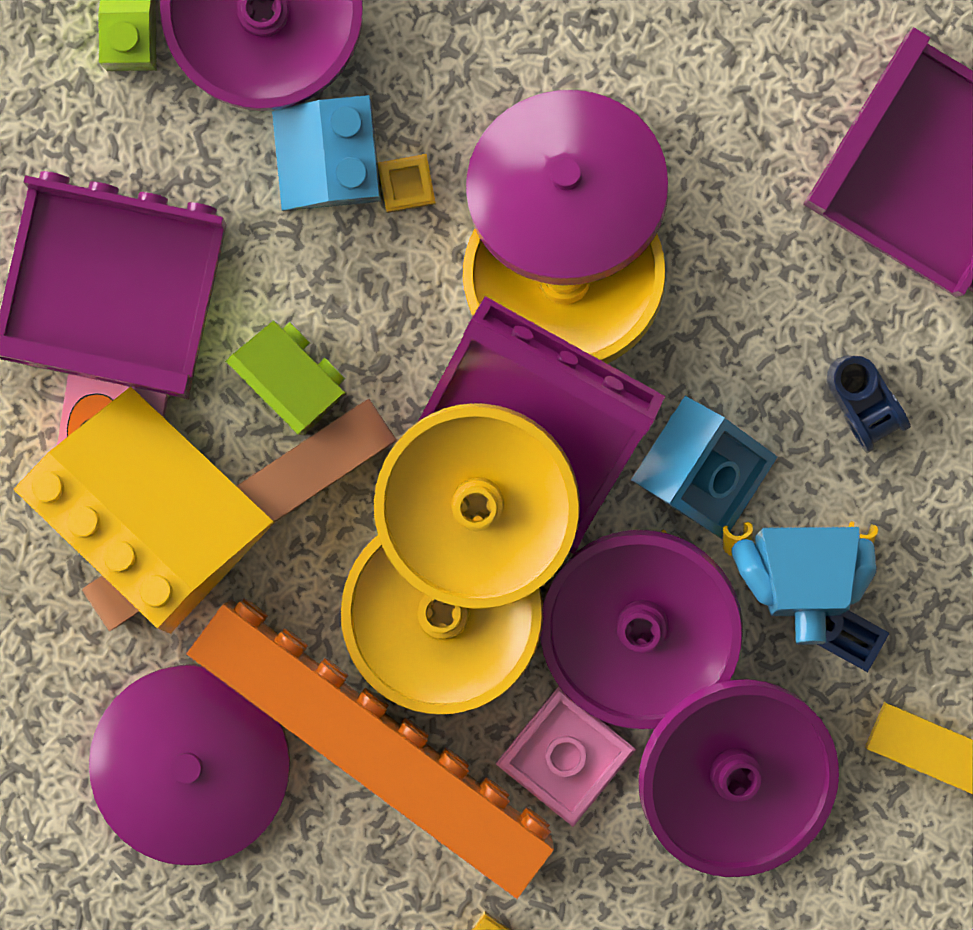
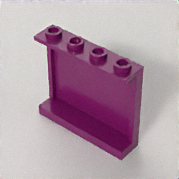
[803,27,973,297]
[0,171,227,399]
[418,296,665,554]

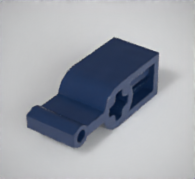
[793,610,890,673]

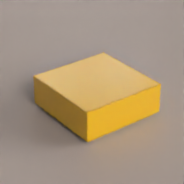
[378,154,436,213]

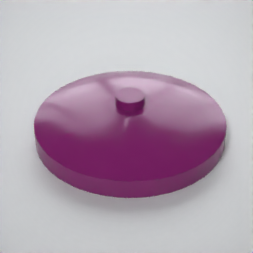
[160,0,363,111]
[466,90,668,285]
[540,530,743,729]
[89,664,290,865]
[638,679,839,877]

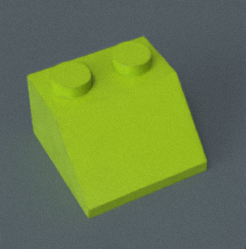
[226,320,347,435]

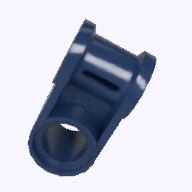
[827,356,911,453]

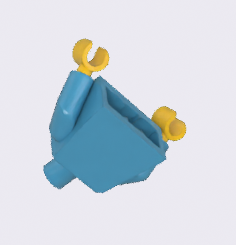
[722,521,879,645]

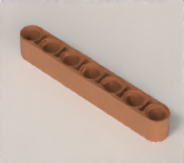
[82,399,397,632]

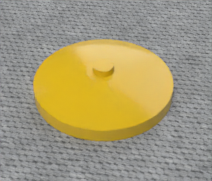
[463,229,665,364]
[374,404,579,608]
[341,535,543,714]

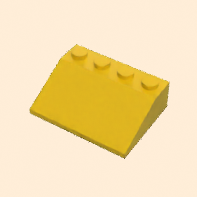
[13,386,275,634]

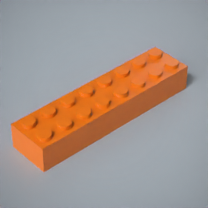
[186,598,554,899]

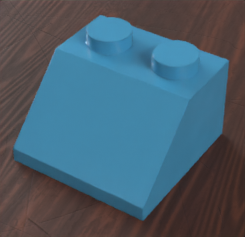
[272,95,381,211]
[631,396,778,540]

